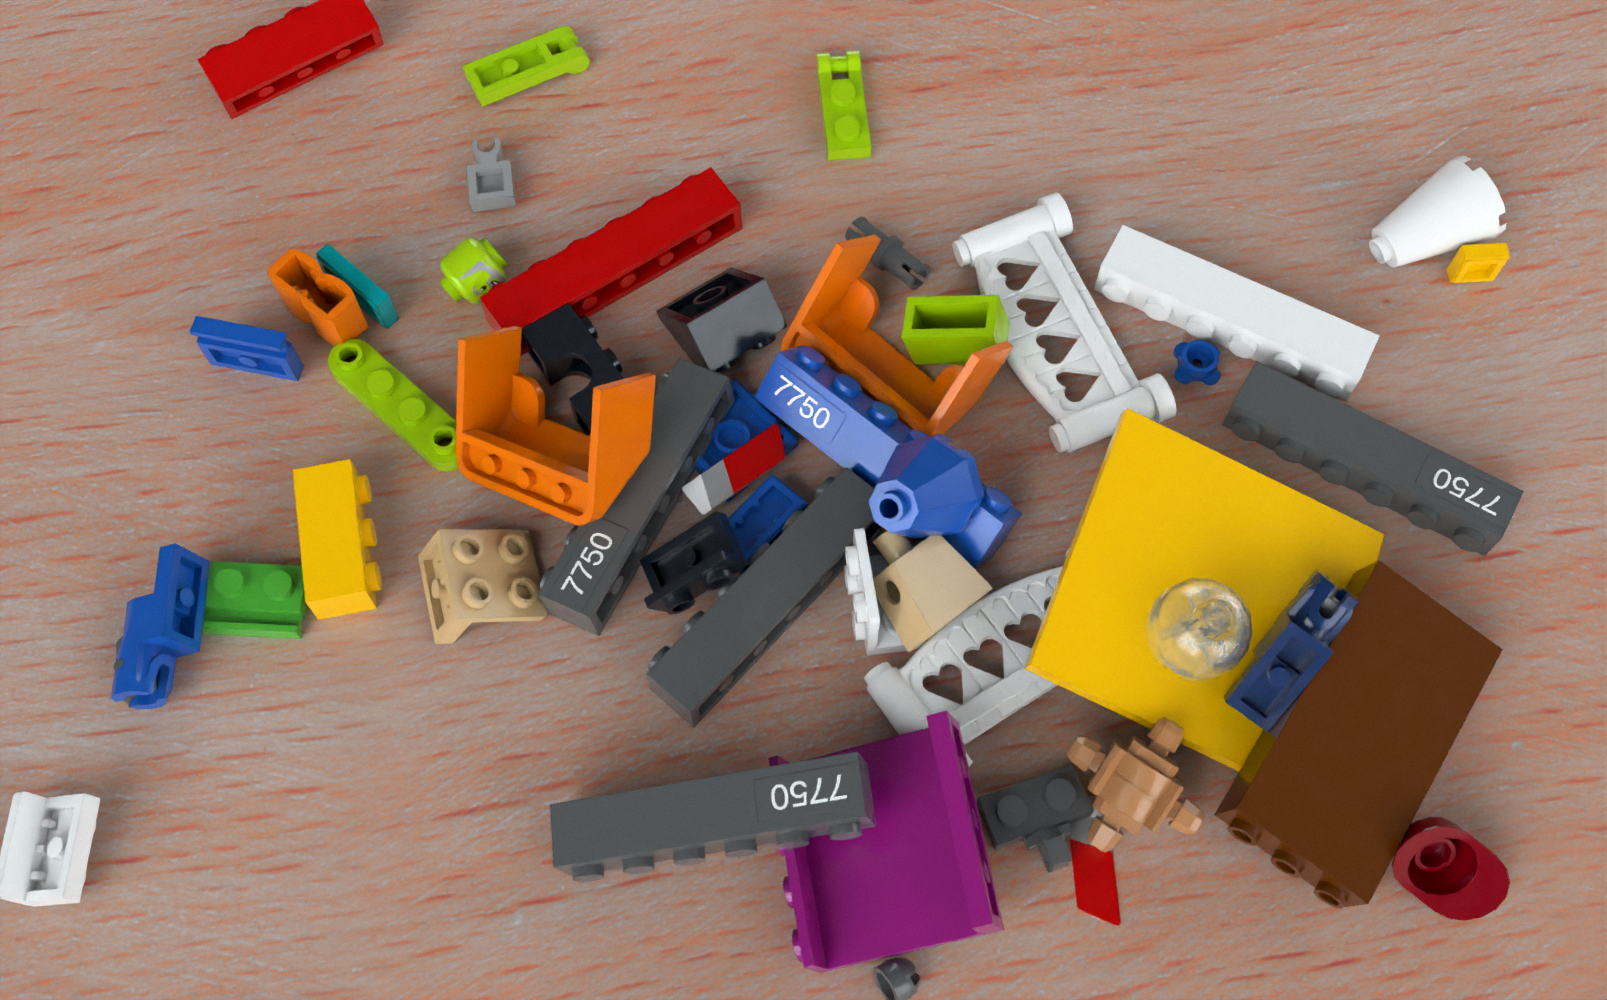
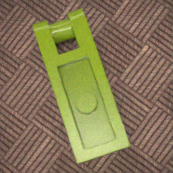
[463,26,590,107]
[816,50,871,161]

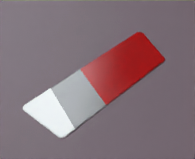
[682,424,785,515]
[1069,797,1121,926]

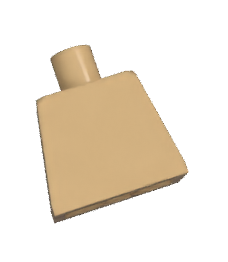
[873,531,993,652]

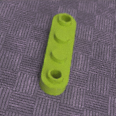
[328,339,459,471]

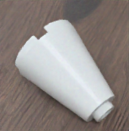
[1369,156,1507,268]

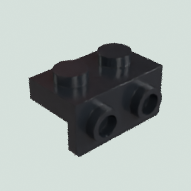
[640,511,748,615]

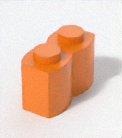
[267,249,369,346]

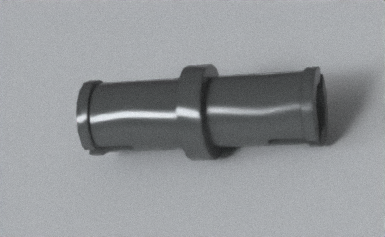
[845,216,930,290]

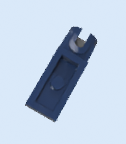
[1224,569,1360,733]

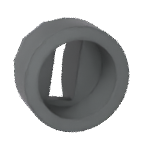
[873,958,920,1000]

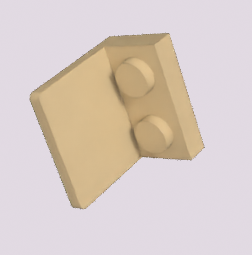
[418,529,547,644]

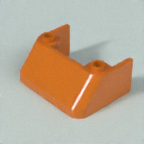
[781,234,1014,436]
[455,326,656,526]

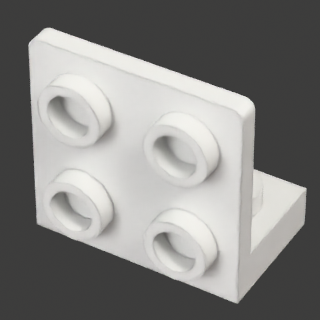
[844,528,926,656]

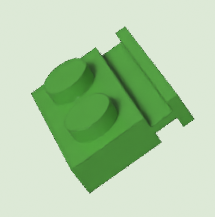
[202,561,307,639]

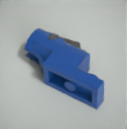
[111,543,210,709]

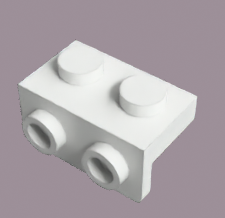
[0,791,101,907]

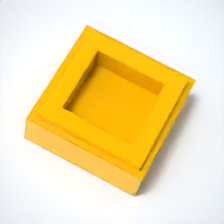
[1446,243,1510,283]

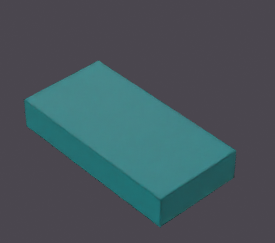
[316,243,399,329]

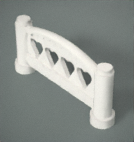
[952,192,1176,453]
[864,548,1070,768]

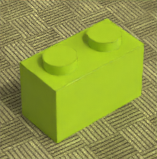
[901,295,1010,365]

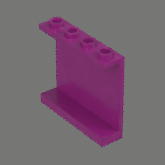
[768,711,1004,973]

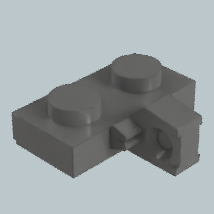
[976,764,1093,873]

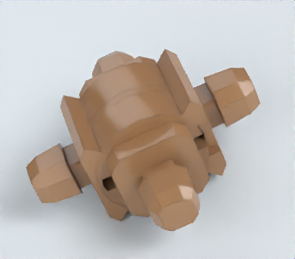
[1067,717,1205,852]

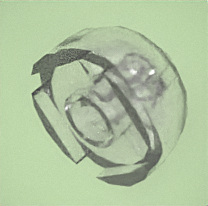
[1144,578,1253,682]

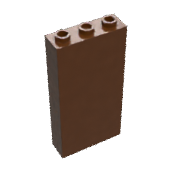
[1214,560,1503,909]

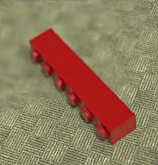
[479,167,742,356]

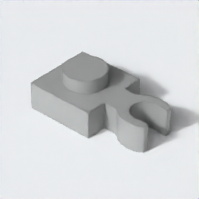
[466,136,516,212]

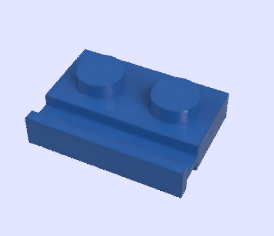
[189,316,304,381]

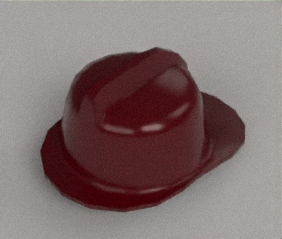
[1392,817,1510,921]

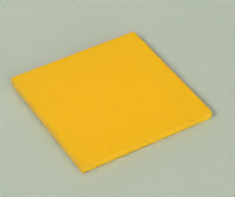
[1024,408,1385,771]

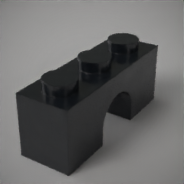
[522,303,624,435]

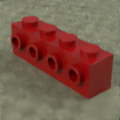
[197,0,384,120]

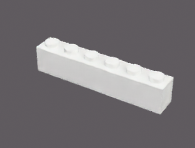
[1094,225,1380,401]

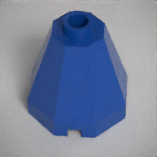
[868,434,985,540]

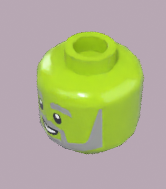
[439,237,508,304]

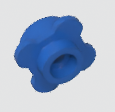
[1173,340,1221,386]

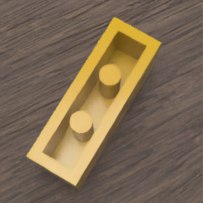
[293,459,382,620]

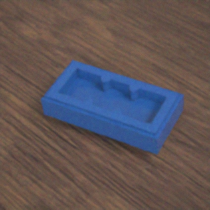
[728,474,808,574]

